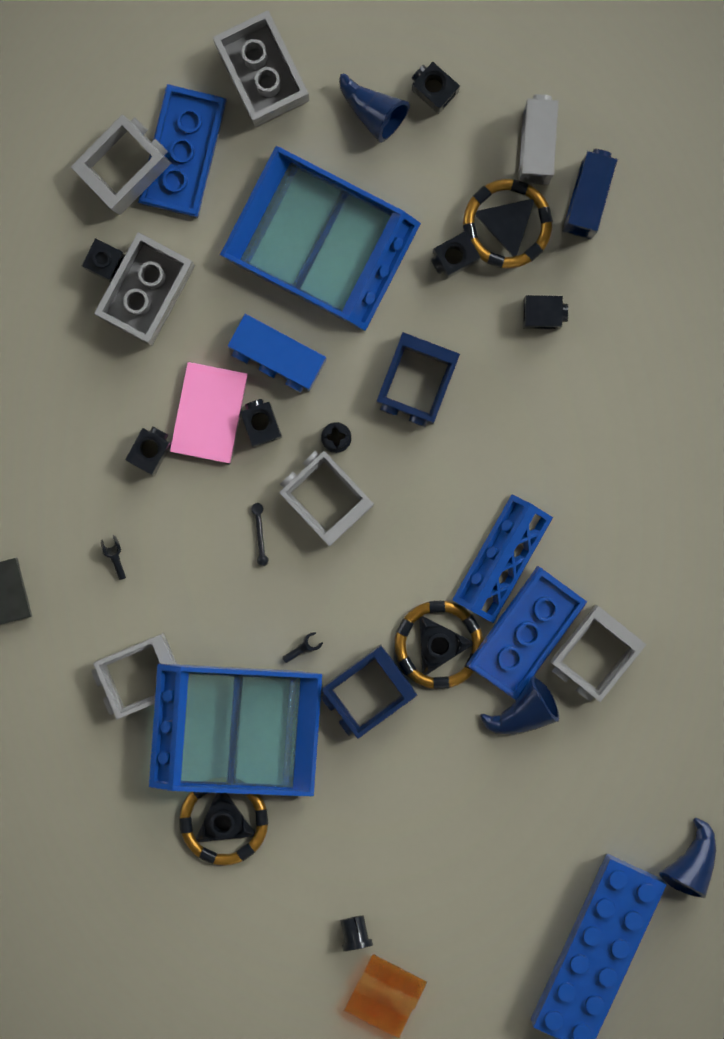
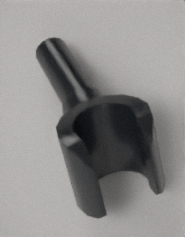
[100,535,126,580]
[282,632,323,663]

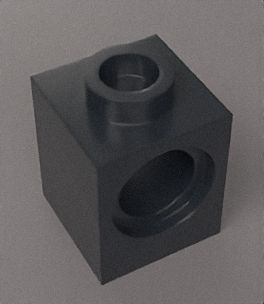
[411,61,460,114]
[431,231,481,279]
[82,238,125,282]
[523,295,568,329]
[240,399,283,448]
[125,426,172,476]

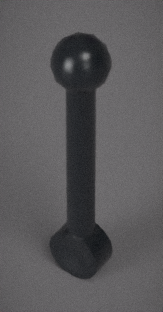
[251,503,269,566]

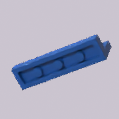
[452,494,553,623]

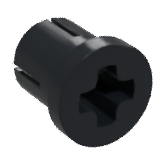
[321,422,352,453]
[340,915,373,951]

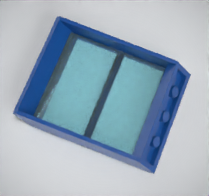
[220,146,421,331]
[149,664,322,796]

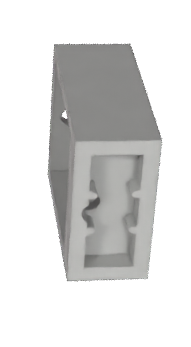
[518,94,559,185]
[71,114,171,215]
[279,451,374,546]
[550,605,647,702]
[91,633,177,719]

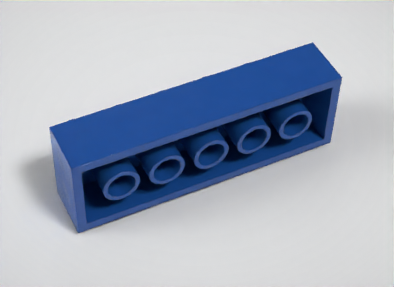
[531,853,667,1039]

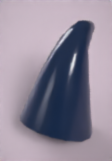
[339,73,410,142]
[480,676,559,735]
[659,818,716,898]

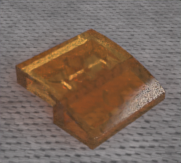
[343,954,427,1039]

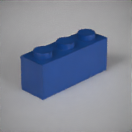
[228,314,327,393]

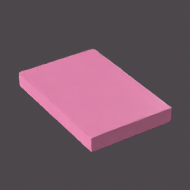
[170,362,248,464]

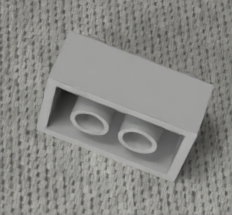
[213,10,310,127]
[94,232,195,346]

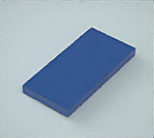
[138,84,227,218]
[466,566,587,700]

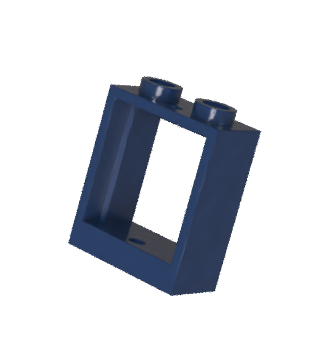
[562,149,618,239]
[376,332,460,427]
[321,645,417,739]

